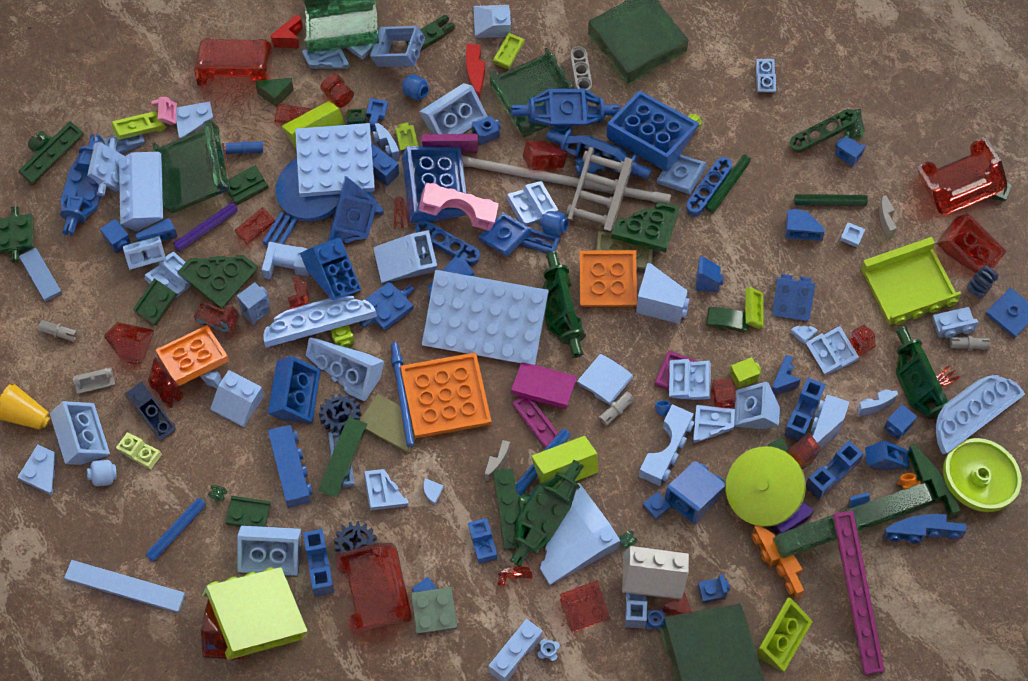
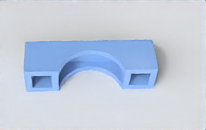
[639,404,695,486]

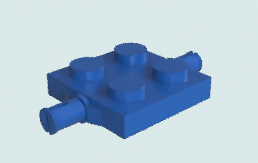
[359,281,415,331]

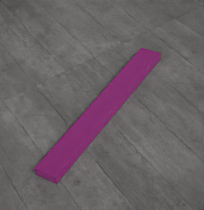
[832,511,885,675]

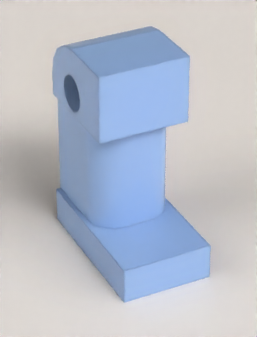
[262,242,310,279]

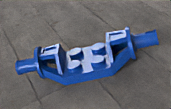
[510,89,621,126]
[546,129,652,180]
[60,134,102,236]

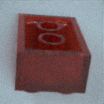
[936,213,1006,273]

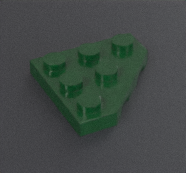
[611,202,680,253]
[177,255,258,309]

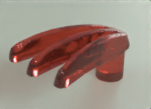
[394,197,411,228]
[936,365,960,387]
[497,566,533,586]

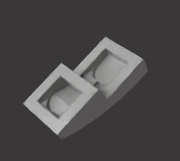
[879,195,897,239]
[485,440,510,482]

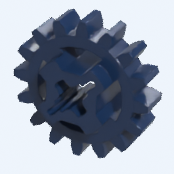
[318,393,362,434]
[334,521,377,565]

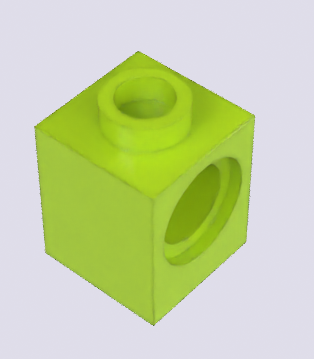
[729,357,761,389]

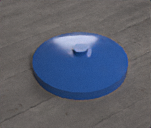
[276,158,340,222]

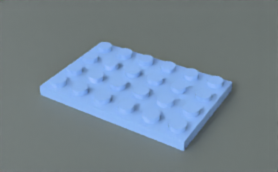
[422,270,549,365]

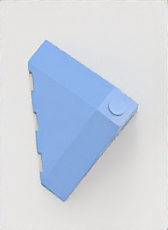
[540,483,620,586]

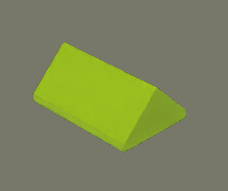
[282,101,346,151]
[531,436,598,489]
[756,598,813,672]

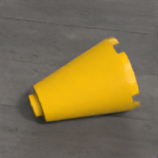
[0,383,51,430]

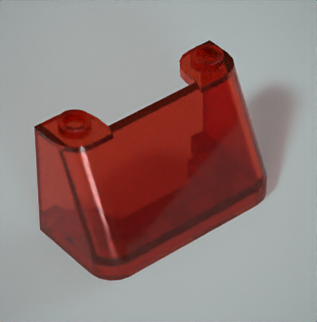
[194,38,272,86]
[916,136,1007,215]
[336,542,412,634]

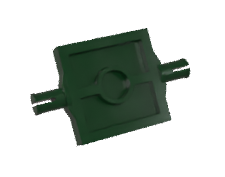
[0,206,34,263]

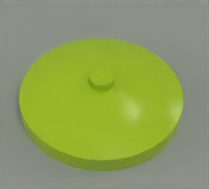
[943,438,1022,512]
[726,447,806,527]

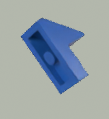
[772,355,801,396]

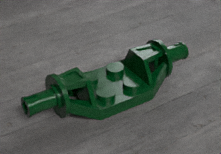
[542,252,586,358]
[895,327,948,420]
[510,460,584,567]

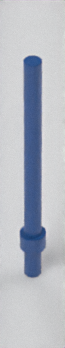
[391,343,414,447]

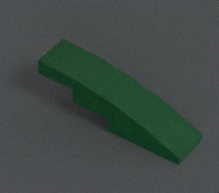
[319,417,367,498]
[908,445,961,520]

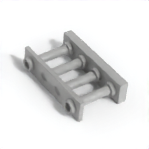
[566,147,634,232]

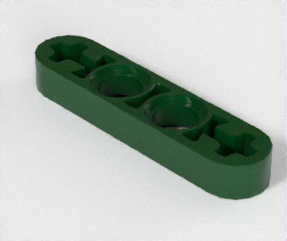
[790,109,857,153]

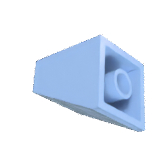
[636,263,690,324]

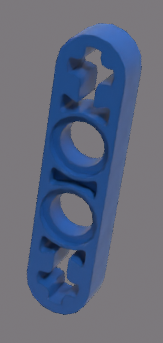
[686,157,732,216]
[415,221,480,266]

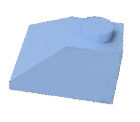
[473,5,511,38]
[734,382,780,429]

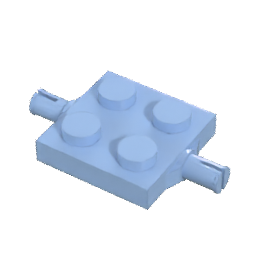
[87,138,125,196]

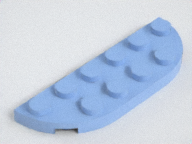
[264,296,377,347]
[936,375,1025,454]

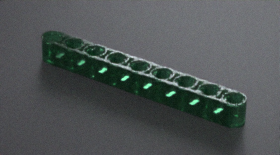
[772,482,937,558]

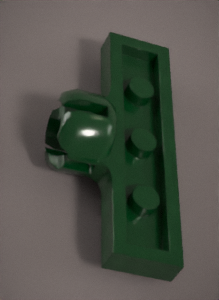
[18,121,84,185]
[493,468,531,550]

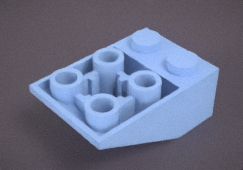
[373,230,437,284]
[803,395,849,461]

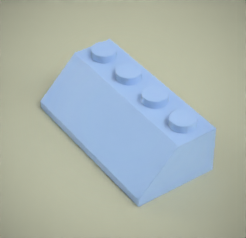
[119,152,163,232]

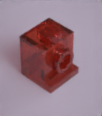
[849,324,876,356]

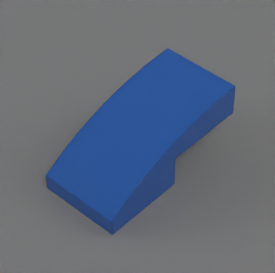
[468,518,498,564]

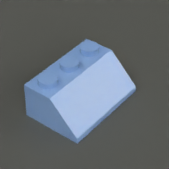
[419,83,488,134]
[50,401,110,465]
[237,526,301,576]

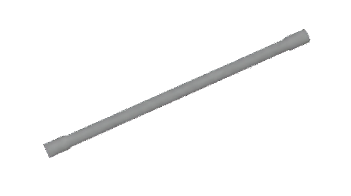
[462,155,671,204]

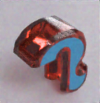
[194,302,240,333]

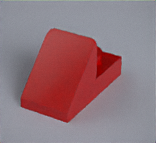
[270,14,303,48]

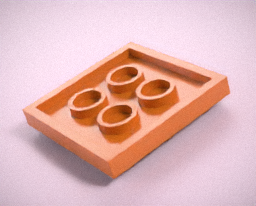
[579,250,637,307]
[155,325,229,387]

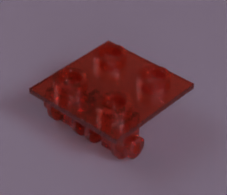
[148,357,183,408]
[560,580,610,632]

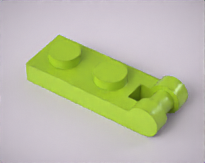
[111,111,166,140]

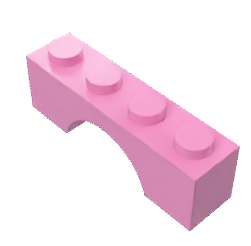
[418,183,498,231]

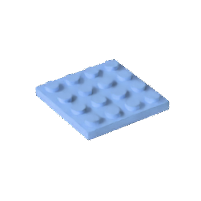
[295,123,375,197]

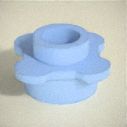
[538,639,560,661]

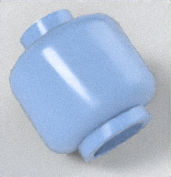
[87,460,116,486]

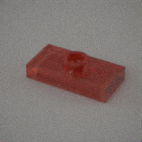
[274,103,314,124]
[235,207,275,245]

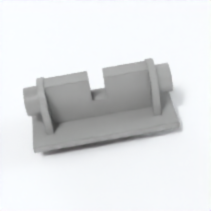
[73,367,115,394]

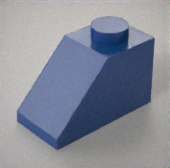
[785,209,825,241]
[696,256,724,292]
[865,441,910,470]

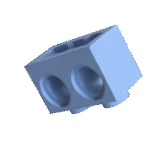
[123,236,166,270]

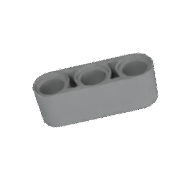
[570,46,592,92]

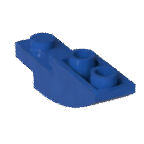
[883,514,966,544]

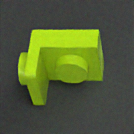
[394,123,418,151]
[330,325,355,348]

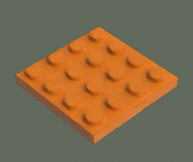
[400,352,492,438]

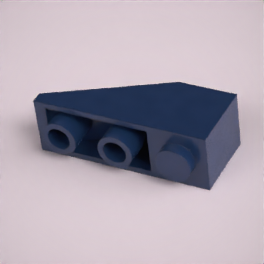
[124,382,176,440]

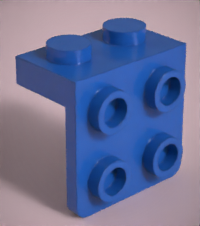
[772,274,815,321]

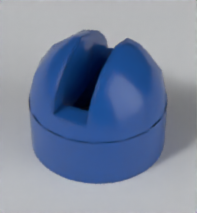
[655,400,671,416]

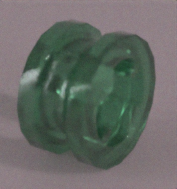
[208,485,228,502]
[619,531,638,549]

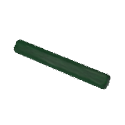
[706,154,751,213]
[794,194,868,206]

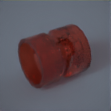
[320,74,354,108]

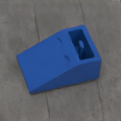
[300,237,362,300]

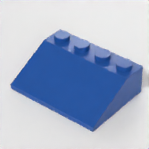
[607,90,699,172]
[402,146,467,223]

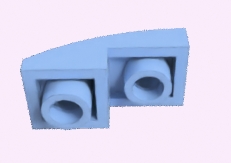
[756,59,776,92]
[373,123,400,161]
[857,390,898,416]

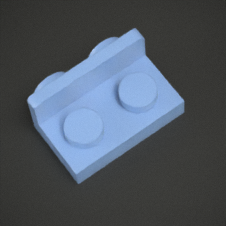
[932,307,978,338]

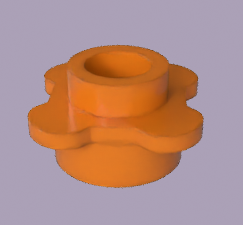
[897,473,921,490]

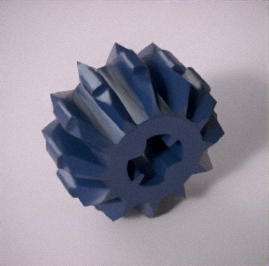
[967,265,999,298]

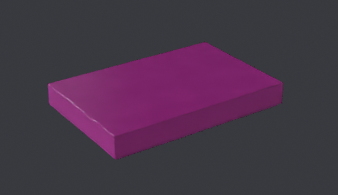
[422,134,478,153]
[511,362,577,409]

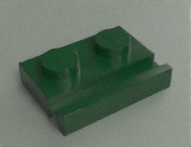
[223,165,269,205]
[133,278,178,326]
[225,496,271,527]

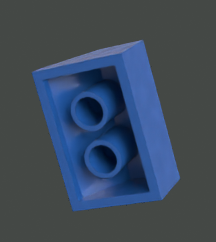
[268,356,321,423]

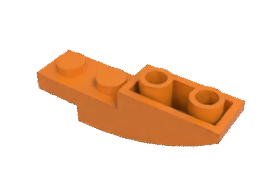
[751,525,804,599]

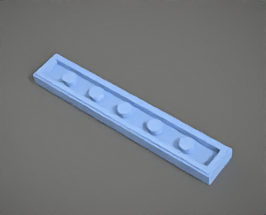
[64,560,186,613]

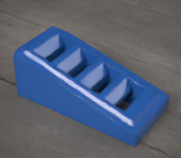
[135,218,178,242]

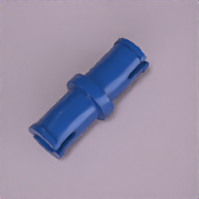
[226,140,263,155]

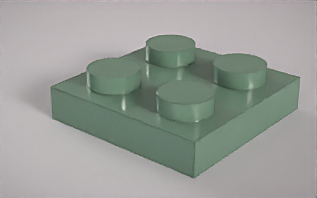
[411,587,457,633]

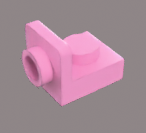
[151,97,177,125]

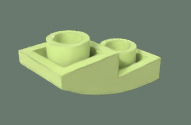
[116,432,162,470]

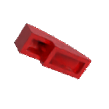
[466,43,486,100]

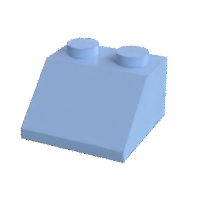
[210,370,264,428]

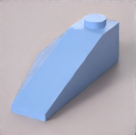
[305,337,384,401]

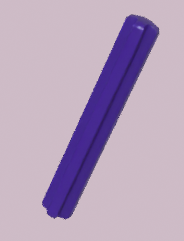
[173,203,238,251]

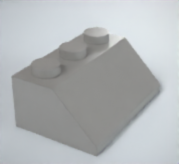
[622,546,689,600]

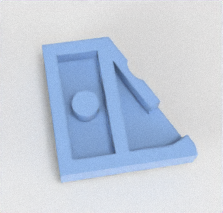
[693,405,735,443]
[364,469,408,511]

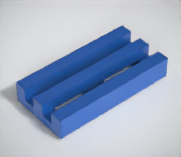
[263,212,298,246]
[519,228,560,254]

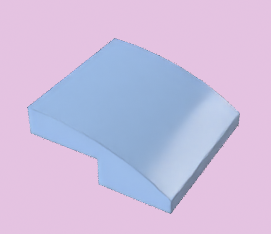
[506,181,558,226]
[144,251,191,300]
[806,326,860,375]
[577,354,633,405]
[669,359,711,400]

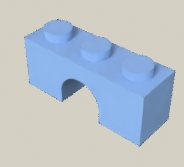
[489,619,543,681]

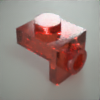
[288,275,309,308]

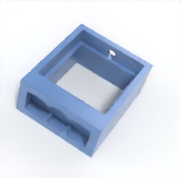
[370,26,425,67]

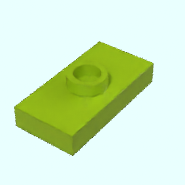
[493,33,525,70]
[745,287,763,329]

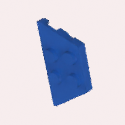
[327,176,378,243]

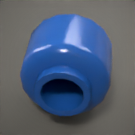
[402,74,429,101]
[540,211,569,236]

